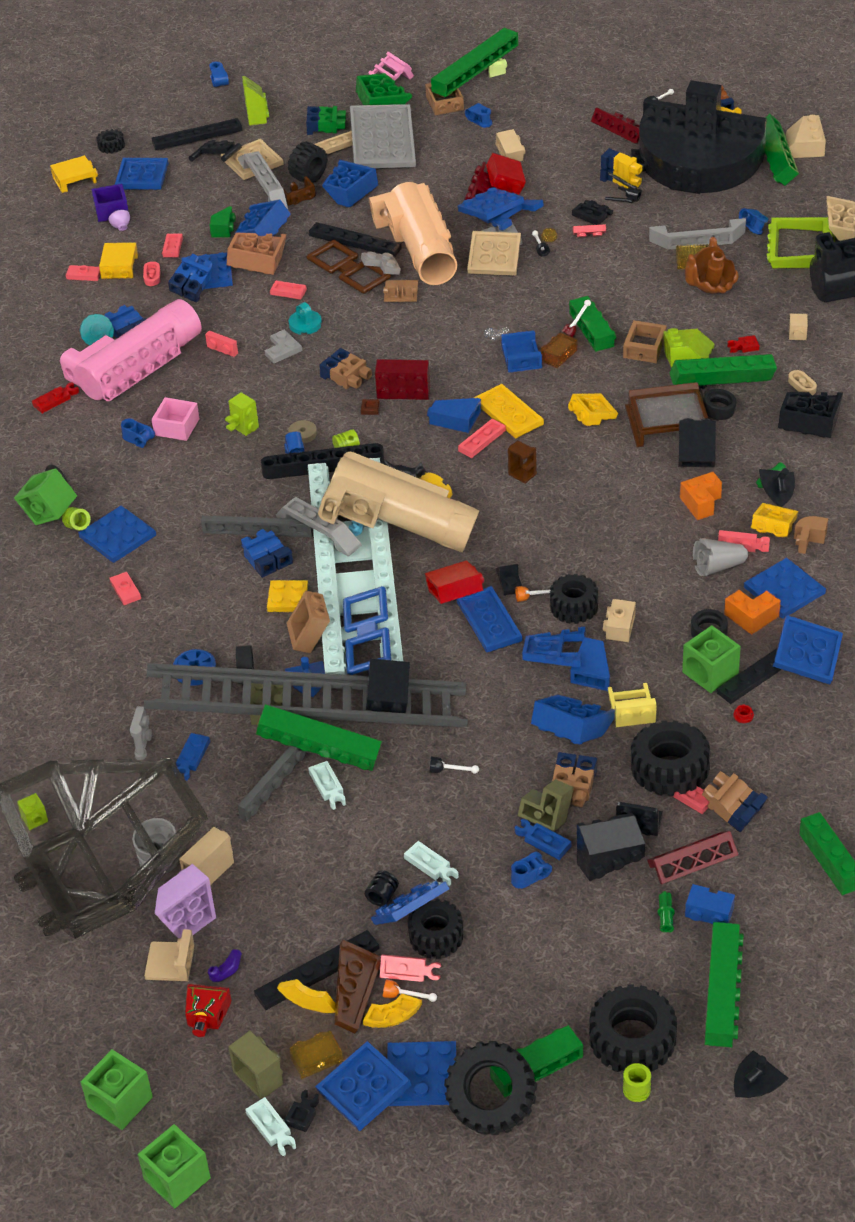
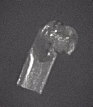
[484,327,510,341]

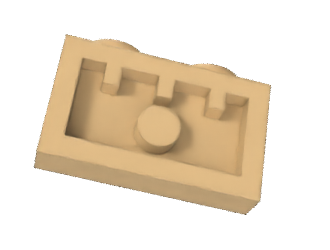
[144,929,195,981]

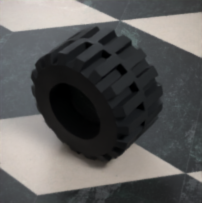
[288,141,328,183]
[550,574,598,624]
[408,899,464,959]

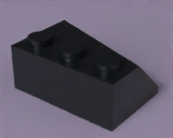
[778,392,843,438]
[577,813,645,881]

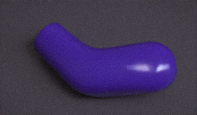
[208,949,242,982]

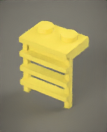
[608,683,656,727]

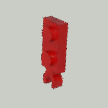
[32,382,79,413]

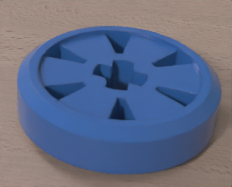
[173,649,216,686]

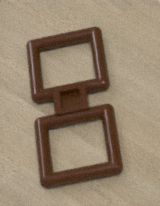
[306,240,391,294]

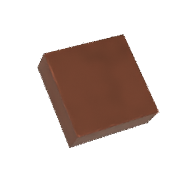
[361,399,380,415]

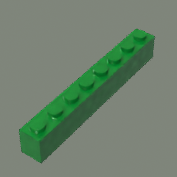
[431,28,518,97]

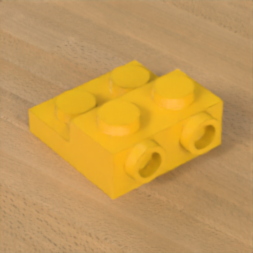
[568,393,618,426]
[751,503,798,537]

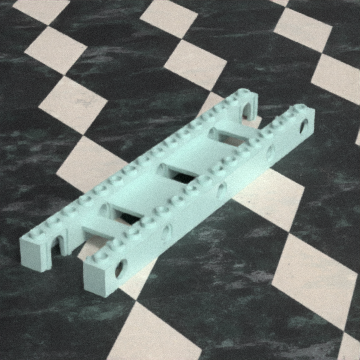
[308,458,403,675]

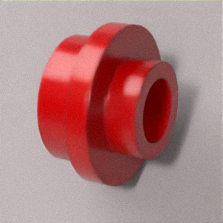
[733,704,754,723]

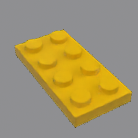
[474,384,544,439]

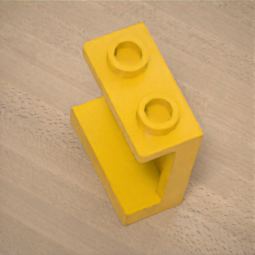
[50,155,98,193]
[99,243,138,279]

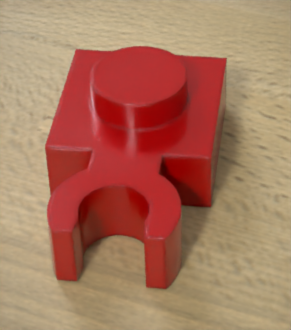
[727,335,760,353]

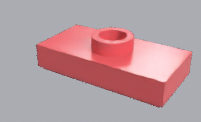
[162,234,183,257]
[66,265,101,281]
[270,280,307,300]
[110,572,141,605]

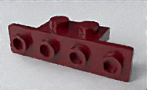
[591,107,639,144]
[464,161,494,200]

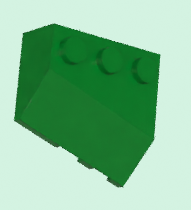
[356,73,412,105]

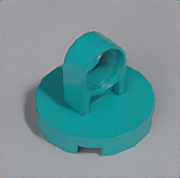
[288,302,322,335]
[80,314,114,345]

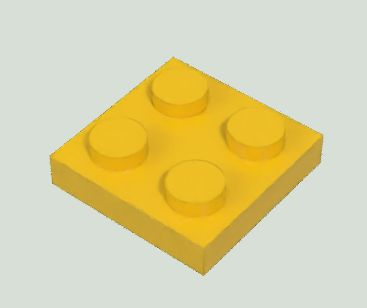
[267,580,308,612]

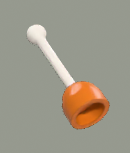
[515,586,550,602]
[383,979,437,1002]

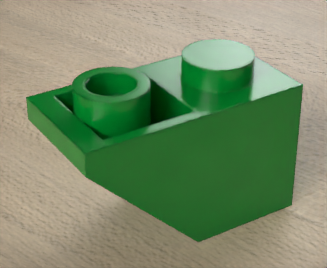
[209,206,236,238]

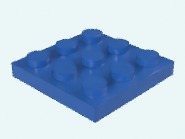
[115,158,168,190]
[458,188,524,221]
[181,252,233,289]
[78,506,156,563]
[744,558,826,619]
[773,615,843,685]
[370,880,449,925]
[315,1041,412,1131]
[387,1041,456,1106]

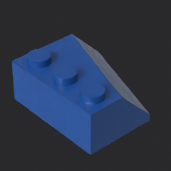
[323,160,378,207]
[235,199,291,236]
[531,695,615,744]

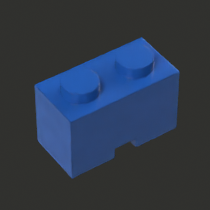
[685,884,735,925]

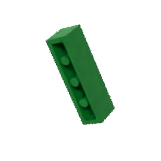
[569,296,616,352]
[799,812,855,896]
[490,1025,583,1098]

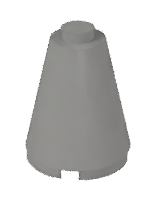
[693,538,748,576]

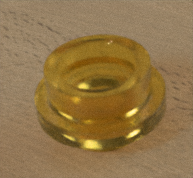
[541,228,557,242]

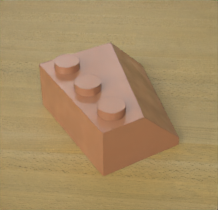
[227,233,286,275]

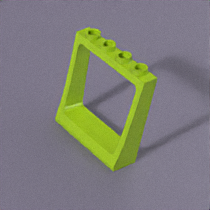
[767,217,835,268]

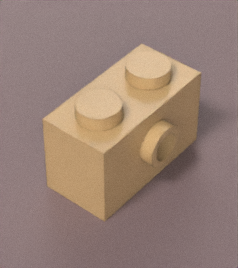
[496,129,525,161]
[603,599,636,642]

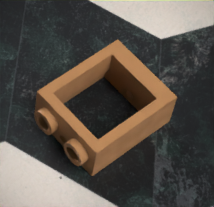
[425,83,464,115]
[623,320,667,363]
[287,591,330,653]

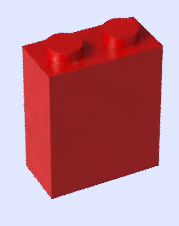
[486,153,526,195]
[425,560,484,604]

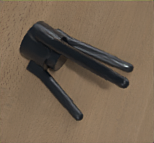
[605,172,642,203]

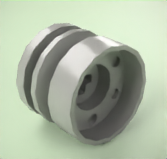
[132,818,182,875]

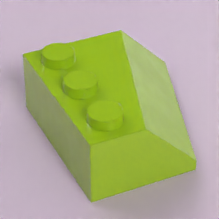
[242,76,269,125]
[663,328,715,367]

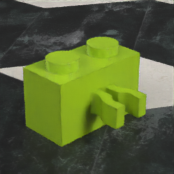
[225,392,259,436]

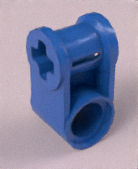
[209,62,229,87]
[465,103,492,128]
[739,208,769,235]
[121,418,155,448]
[284,431,305,454]
[511,852,552,889]

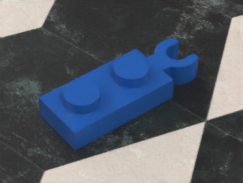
[174,733,210,781]
[515,819,571,860]

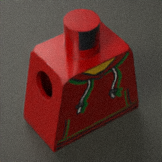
[185,984,232,1037]

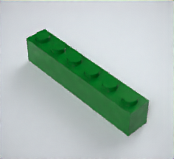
[765,114,799,186]
[669,354,777,385]
[256,704,382,771]
[705,922,744,1048]

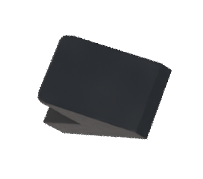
[496,564,522,596]

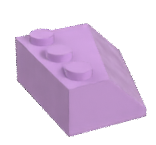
[155,864,216,938]

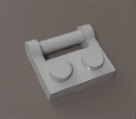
[130,706,152,760]

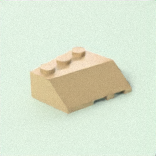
[785,115,826,158]
[826,196,855,241]

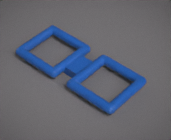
[343,586,392,675]

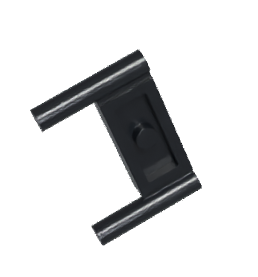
[188,140,242,162]

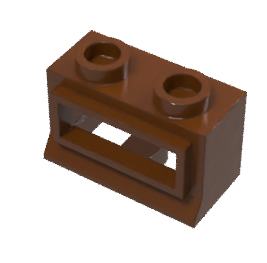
[281,176,316,206]
[508,440,537,484]

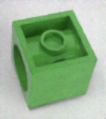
[14,468,77,525]
[682,625,741,693]
[81,1049,153,1130]
[138,1124,211,1209]

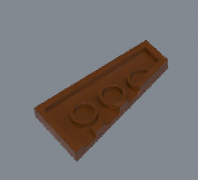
[335,940,381,1034]

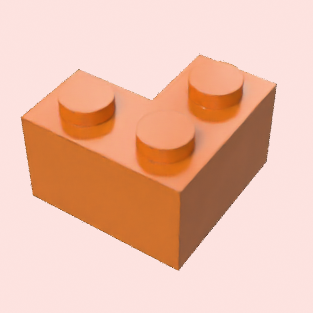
[680,472,722,520]
[724,590,781,635]

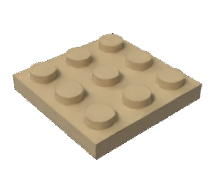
[221,139,284,180]
[467,231,521,275]

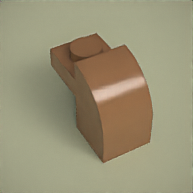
[794,516,828,554]

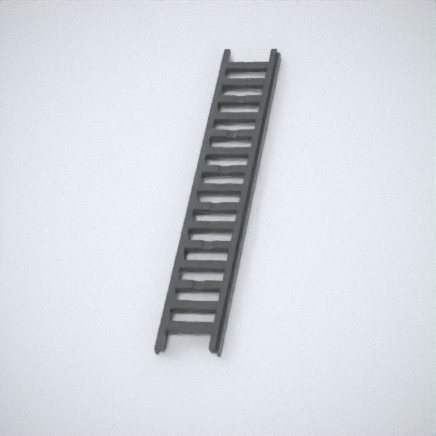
[144,663,468,727]

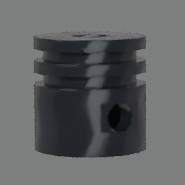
[364,870,399,907]

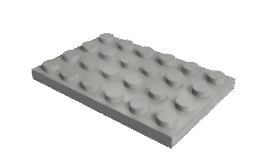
[350,104,416,168]

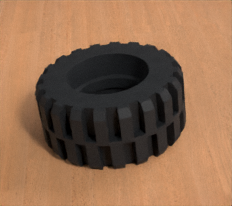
[631,720,710,796]
[589,984,677,1072]
[444,1041,537,1135]

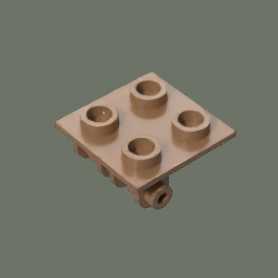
[384,280,418,302]

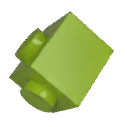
[17,793,48,830]

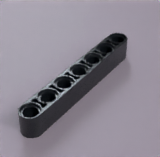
[261,443,384,479]

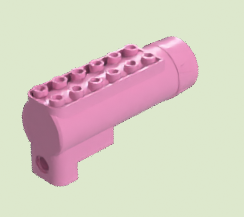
[60,299,201,401]

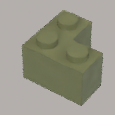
[518,779,574,832]

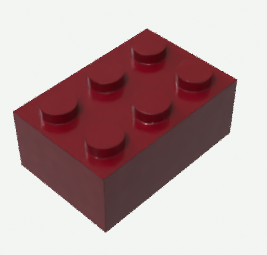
[375,359,430,400]

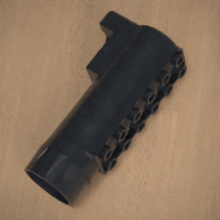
[810,232,855,302]

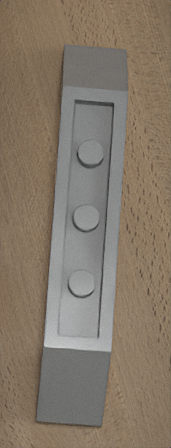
[238,151,288,209]
[649,218,746,249]
[276,497,362,557]

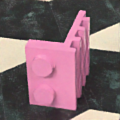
[368,52,414,81]

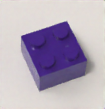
[91,184,129,222]

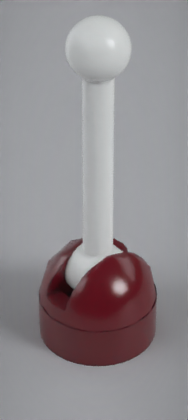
[562,300,591,338]

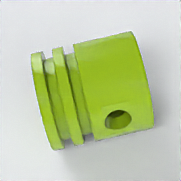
[332,429,360,448]
[62,507,90,530]
[623,1063,651,1102]

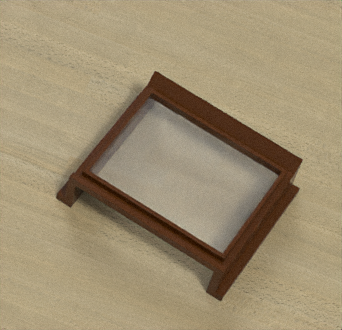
[625,382,708,447]

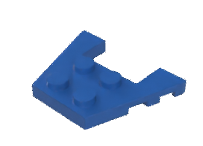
[479,200,544,231]
[522,627,586,667]

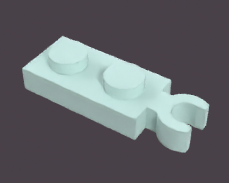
[308,761,346,810]
[404,841,458,886]
[245,1097,296,1156]

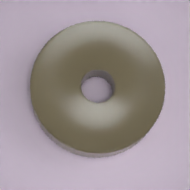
[288,420,317,443]

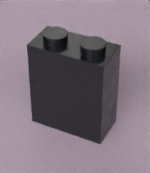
[678,418,716,467]
[366,658,410,713]

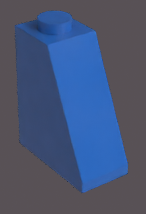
[427,398,481,433]
[571,637,610,691]

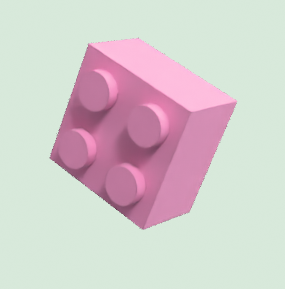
[152,397,200,441]

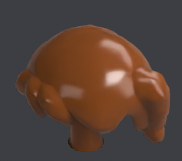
[685,237,738,294]

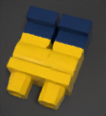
[600,148,643,189]

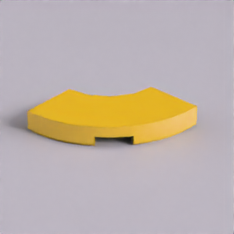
[277,979,336,1013]
[363,993,422,1028]

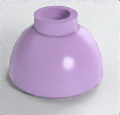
[108,210,130,231]

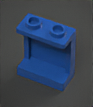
[501,331,542,373]

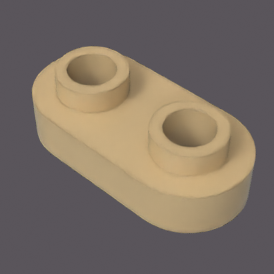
[788,370,817,395]

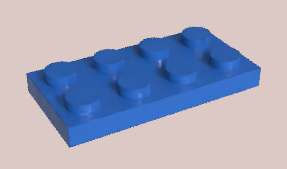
[457,586,522,653]

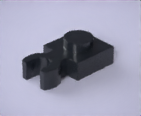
[284,1090,319,1132]

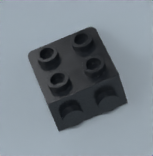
[616,802,663,836]

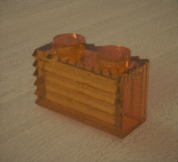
[540,332,577,368]

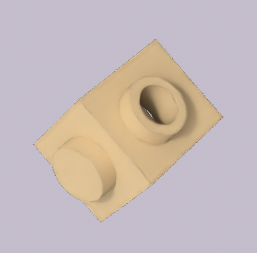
[789,314,808,340]

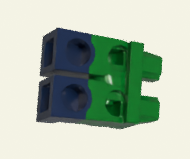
[306,106,346,135]

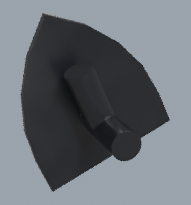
[759,468,795,507]
[734,1050,789,1098]

